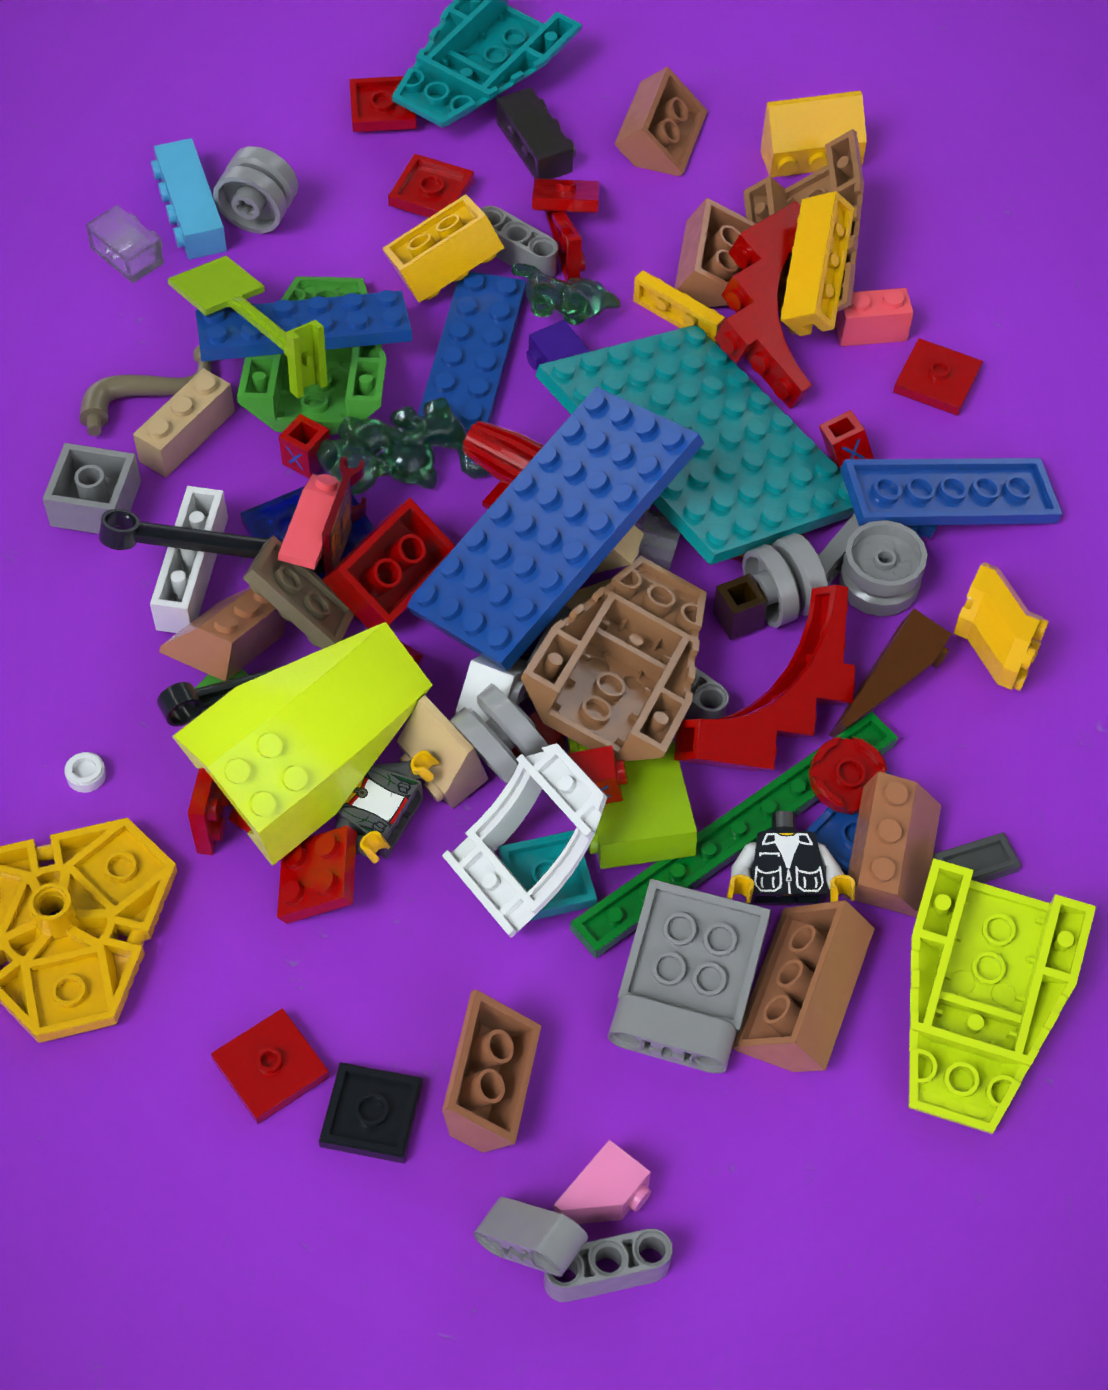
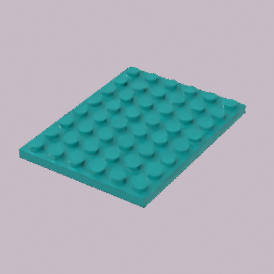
[535,324,854,565]

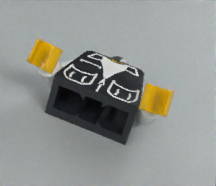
[727,811,855,906]

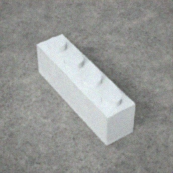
[150,486,228,633]

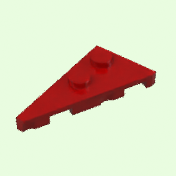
[545,211,586,288]

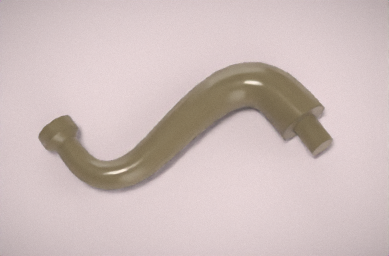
[79,345,213,436]

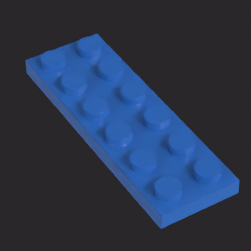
[416,271,527,438]
[195,290,412,362]
[840,458,1063,527]

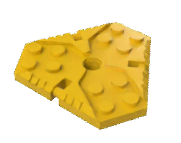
[0,817,177,1043]

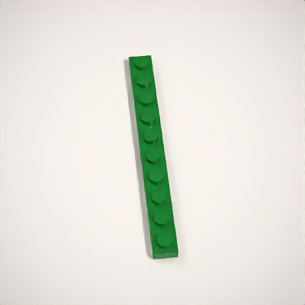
[570,712,898,959]

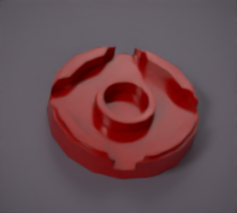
[808,737,887,814]

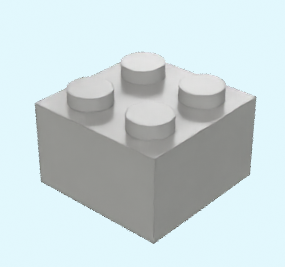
[43,443,141,534]

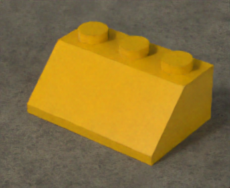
[760,90,867,178]
[382,194,504,303]

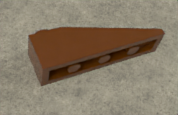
[829,608,952,738]

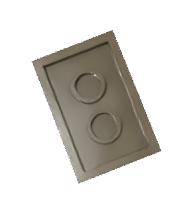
[243,535,354,649]

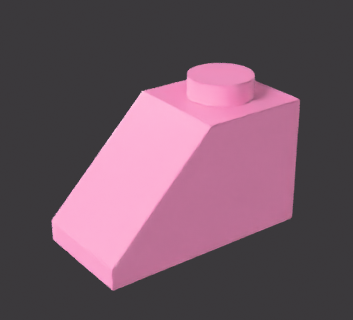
[553,1140,651,1224]

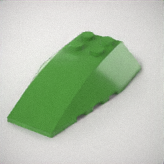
[237,276,387,435]

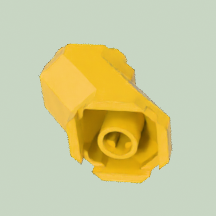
[953,562,1049,691]

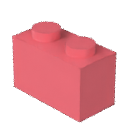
[835,288,913,346]

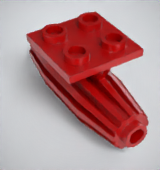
[462,421,543,509]

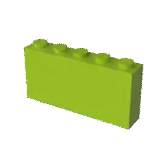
[567,737,697,869]

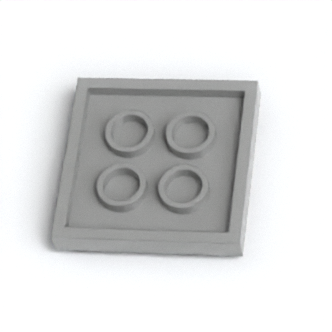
[618,879,771,1033]

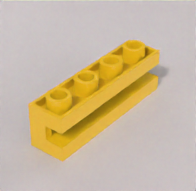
[780,191,855,336]

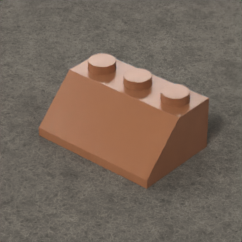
[614,66,708,176]
[675,198,757,307]
[159,587,286,681]
[844,771,941,918]
[442,989,542,1153]

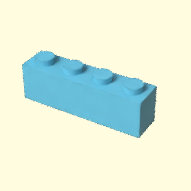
[150,138,227,260]

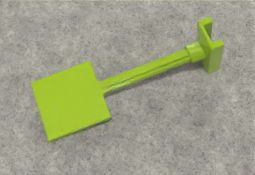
[168,256,328,398]

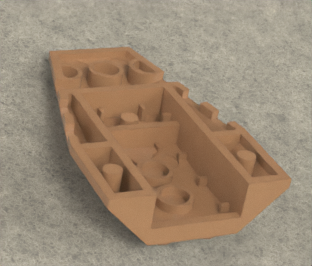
[743,129,864,335]
[521,556,707,761]

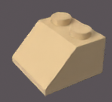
[397,695,488,809]

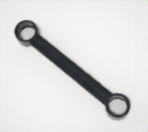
[99,509,325,575]
[157,667,280,727]

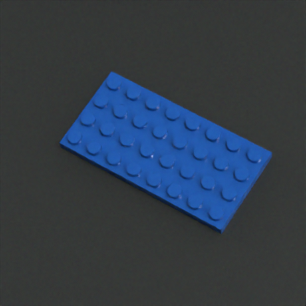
[407,387,704,672]

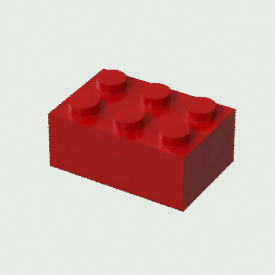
[322,497,455,629]

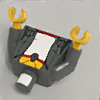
[335,750,440,863]

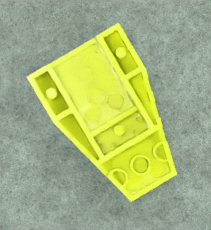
[172,622,432,865]
[908,858,1096,1134]

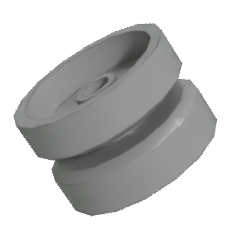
[213,146,299,234]
[839,520,928,616]
[742,533,828,628]
[449,683,549,785]

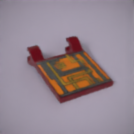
[322,456,367,576]

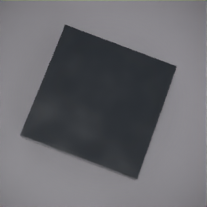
[319,1062,423,1163]

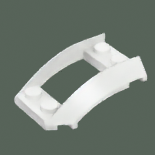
[442,743,608,938]

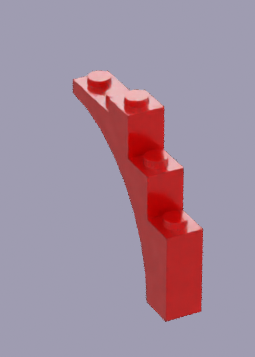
[714,201,812,409]
[674,585,855,771]

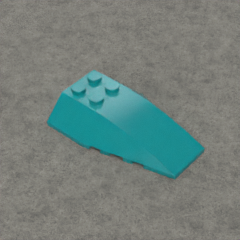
[392,0,582,128]

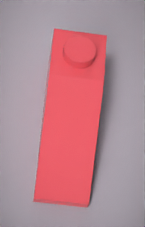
[277,474,341,570]

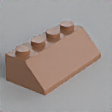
[732,900,875,1072]

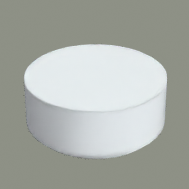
[64,752,106,793]

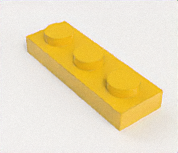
[633,270,725,346]

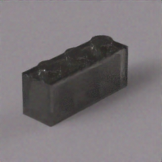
[496,88,576,179]

